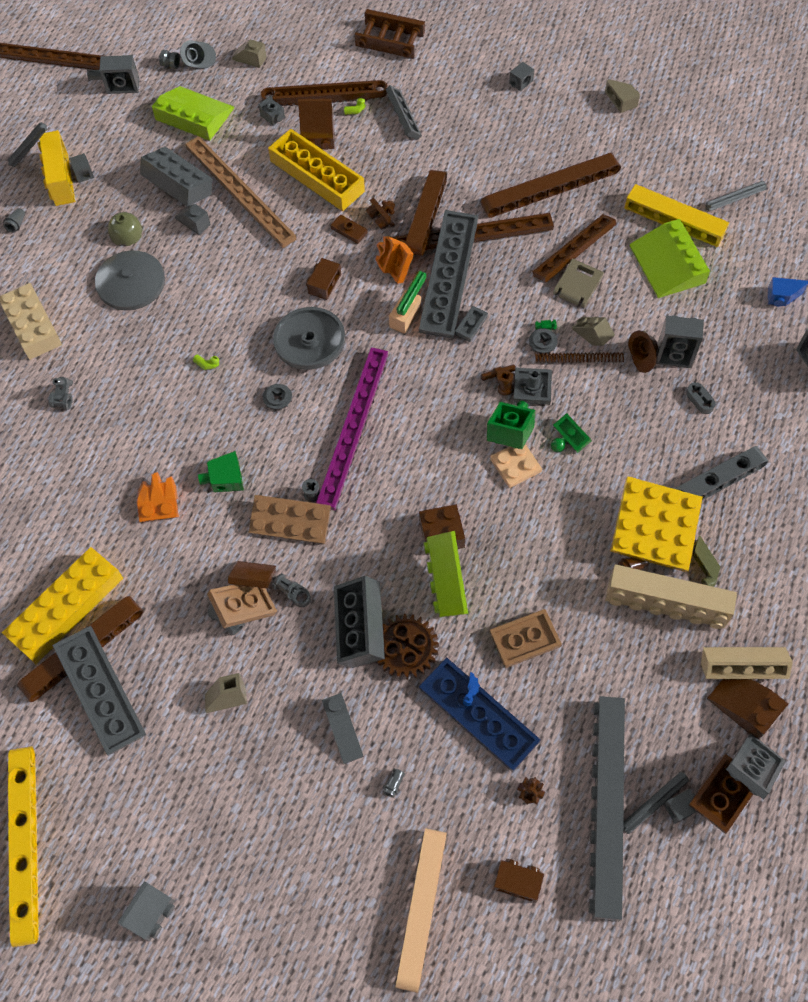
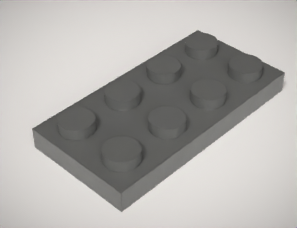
[726,733,786,800]

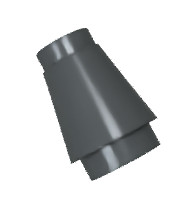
[3,208,25,233]

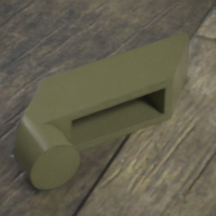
[693,536,720,587]

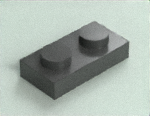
[455,306,488,342]

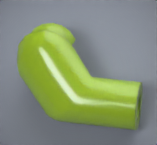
[344,98,366,115]
[193,354,219,370]

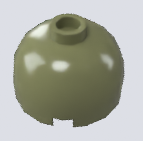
[108,212,143,246]

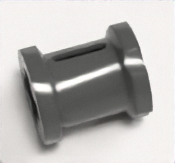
[302,479,320,502]

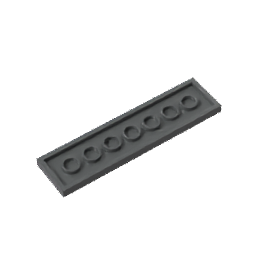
[419,210,479,339]

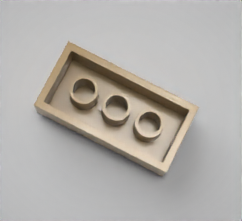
[0,283,62,360]

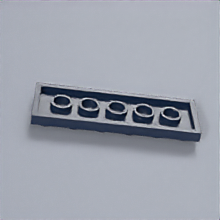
[419,657,541,772]

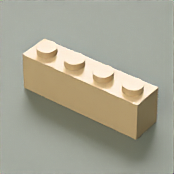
[701,647,793,679]

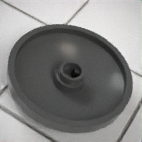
[95,251,165,310]
[273,307,345,370]

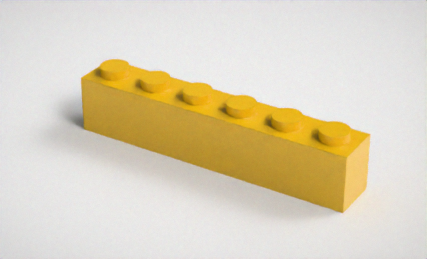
[624,184,730,247]

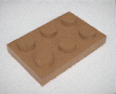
[207,584,277,628]
[489,609,562,668]

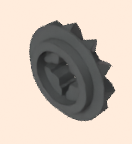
[529,329,558,355]
[263,384,292,411]

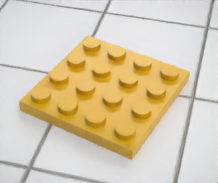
[610,476,703,572]

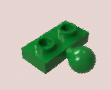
[551,413,592,453]

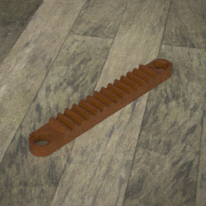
[261,80,388,106]

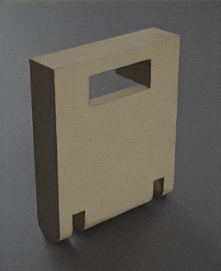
[553,258,604,308]

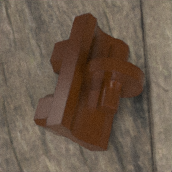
[365,197,395,230]

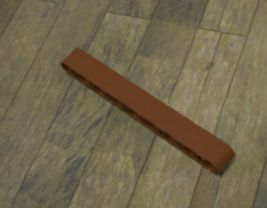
[480,153,621,218]

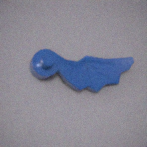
[463,672,480,706]

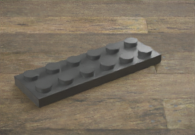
[53,626,146,756]

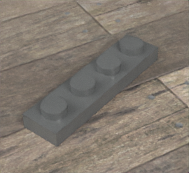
[386,85,422,140]

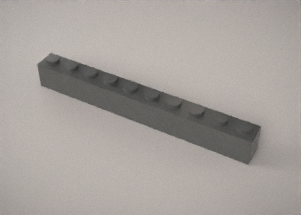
[588,696,625,922]

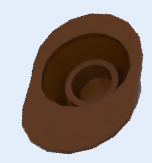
[628,330,658,373]

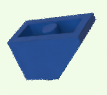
[768,277,808,307]

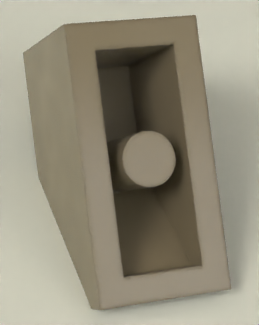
[232,39,267,68]
[605,79,640,113]

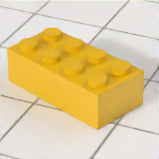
[37,130,76,206]

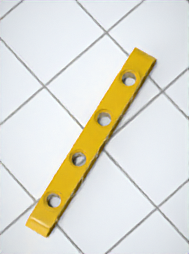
[8,746,39,947]

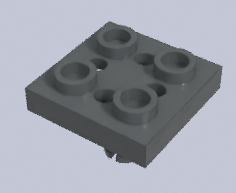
[514,367,552,405]

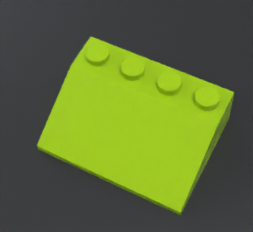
[152,86,234,141]
[629,219,710,298]
[423,531,468,617]

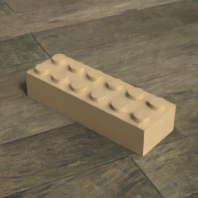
[605,564,737,629]

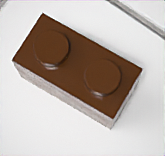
[306,258,341,300]
[493,859,544,903]

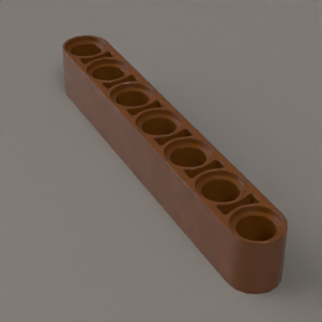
[405,169,447,256]
[17,596,143,702]

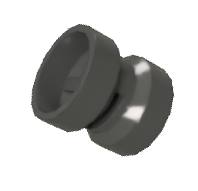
[159,50,180,69]

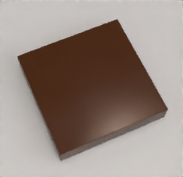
[228,561,276,588]

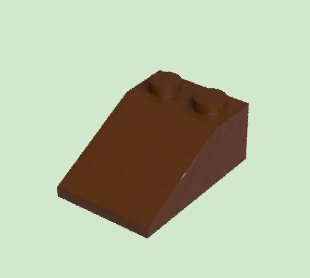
[298,99,335,150]
[707,679,788,739]
[689,754,753,834]

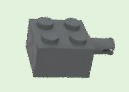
[87,55,140,94]

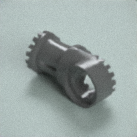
[272,573,311,607]

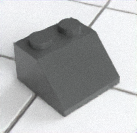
[118,881,175,941]

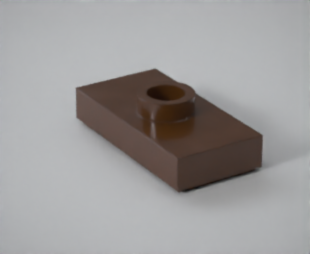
[330,214,368,244]

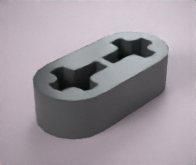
[686,382,716,414]

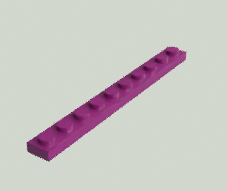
[316,347,388,511]

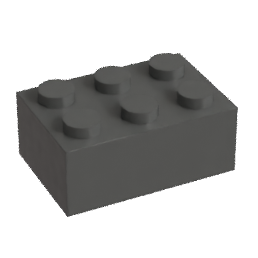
[655,315,704,368]

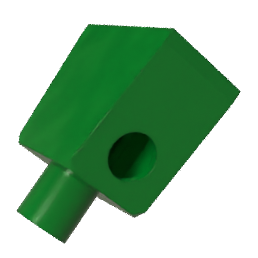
[198,451,244,492]

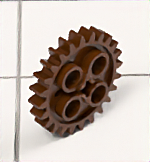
[377,614,439,680]

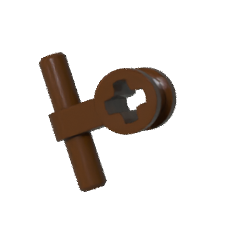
[481,364,516,395]

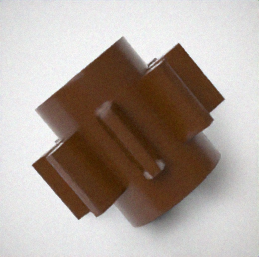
[517,777,545,805]

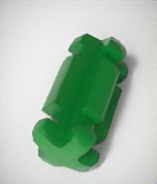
[535,319,557,330]

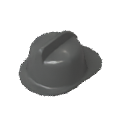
[180,40,216,69]

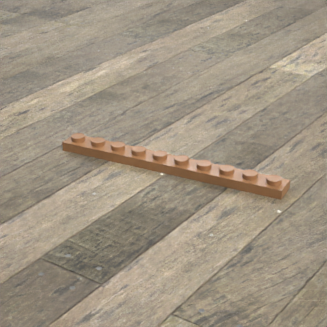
[185,136,297,248]

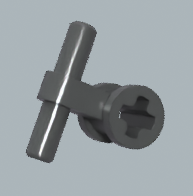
[49,377,73,410]

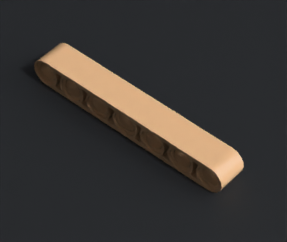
[396,828,447,993]

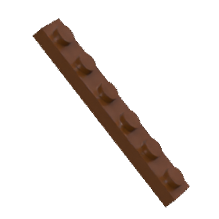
[532,214,616,283]

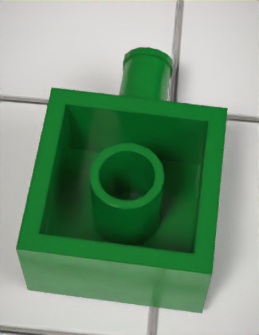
[486,401,535,449]

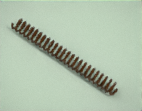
[534,352,624,363]

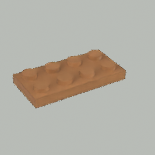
[248,495,331,544]

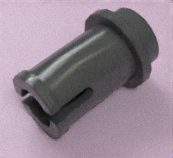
[383,768,405,798]

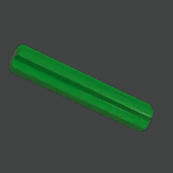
[396,271,426,316]

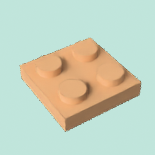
[490,444,542,488]

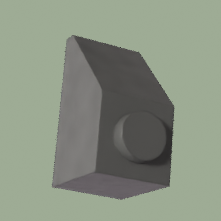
[175,204,211,235]

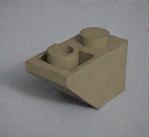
[572,316,615,346]
[205,673,247,713]

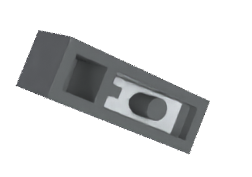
[322,693,364,764]

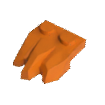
[375,236,414,283]
[137,472,179,522]

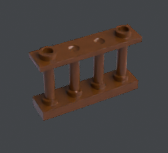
[355,9,425,59]

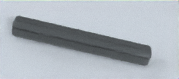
[8,122,47,167]
[705,181,767,211]
[623,772,689,834]

